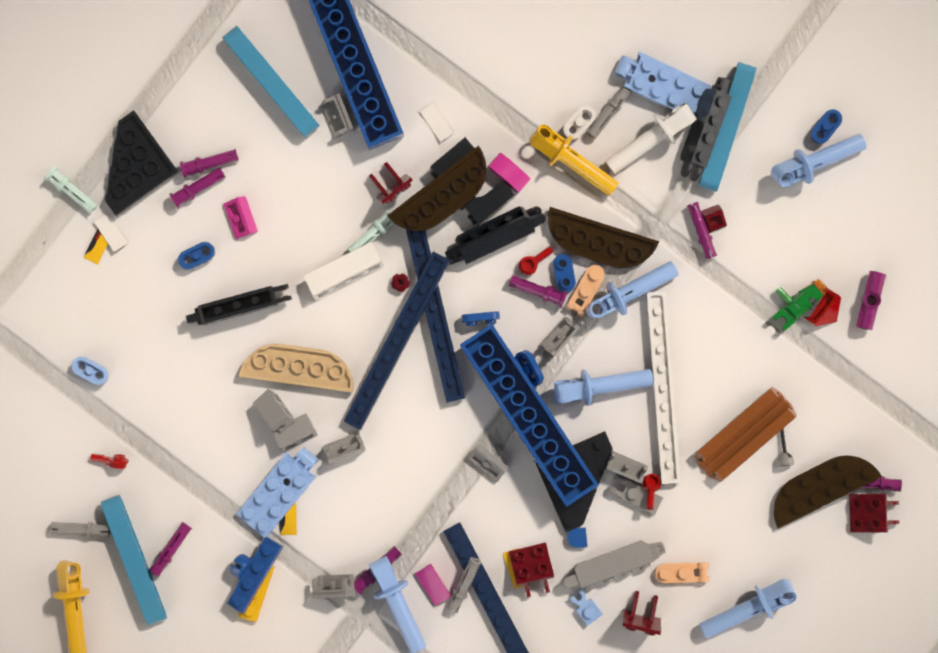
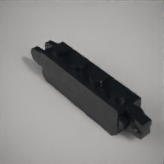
[680,77,732,182]
[445,206,546,265]
[186,284,292,326]

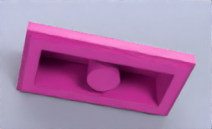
[223,196,258,239]
[415,563,451,606]

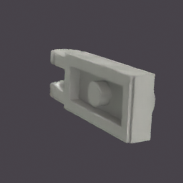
[607,475,663,515]

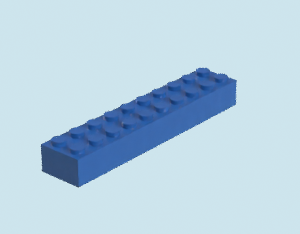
[308,0,404,151]
[460,324,599,508]

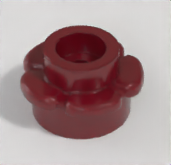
[391,273,410,292]

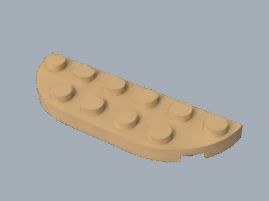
[239,344,354,393]

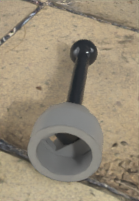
[778,428,794,467]

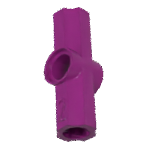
[855,271,886,331]

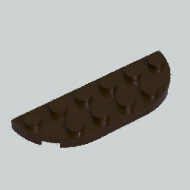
[387,145,487,231]
[548,207,659,268]
[774,455,882,529]

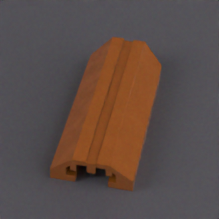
[695,387,797,482]

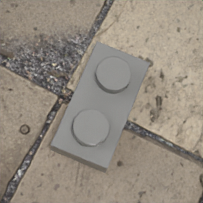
[467,444,509,482]

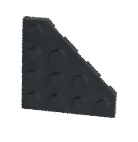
[105,110,179,217]
[535,431,613,533]

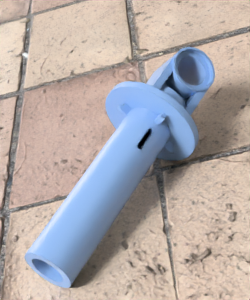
[771,134,866,187]
[586,261,678,319]
[554,369,653,406]
[368,556,426,653]
[700,579,797,639]

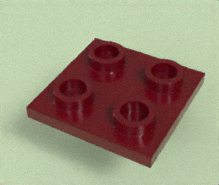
[369,162,413,204]
[849,494,900,533]
[509,542,555,598]
[622,591,661,636]

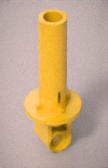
[529,124,619,196]
[52,560,90,653]

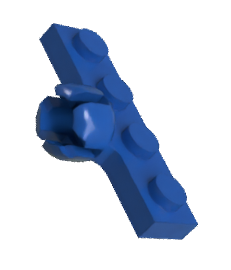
[227,537,283,614]

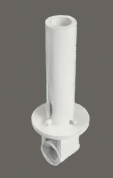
[605,103,697,174]

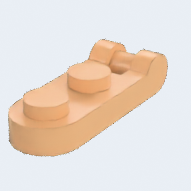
[566,265,605,317]
[655,562,709,583]

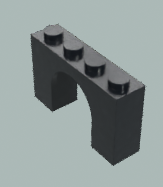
[430,137,515,225]

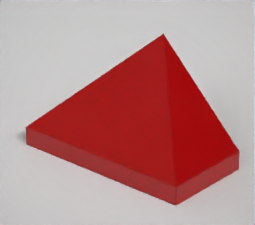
[802,288,841,326]

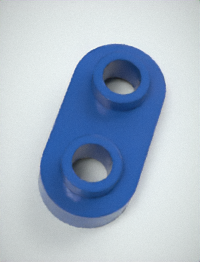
[810,109,842,144]
[178,242,215,270]
[553,254,576,292]
[461,311,500,326]
[515,350,544,387]

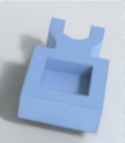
[570,589,603,626]

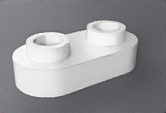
[563,106,596,140]

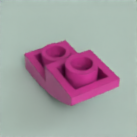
[488,153,531,193]

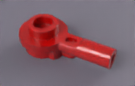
[519,246,553,275]
[90,454,129,469]
[642,474,661,510]

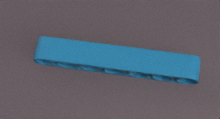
[222,25,320,138]
[698,62,757,192]
[101,495,167,626]

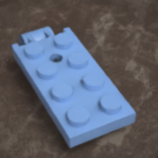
[614,52,711,115]
[236,447,319,538]

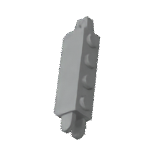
[563,540,666,590]

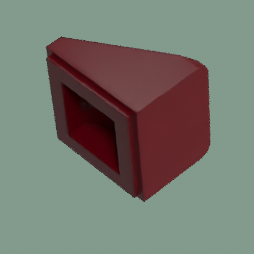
[701,205,727,233]

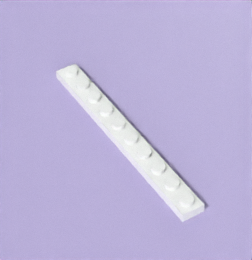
[646,291,681,484]

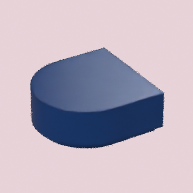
[567,527,588,548]

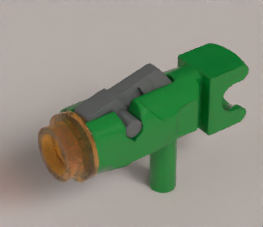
[772,279,828,332]

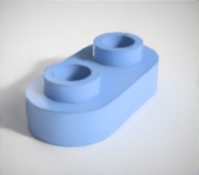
[72,357,109,385]

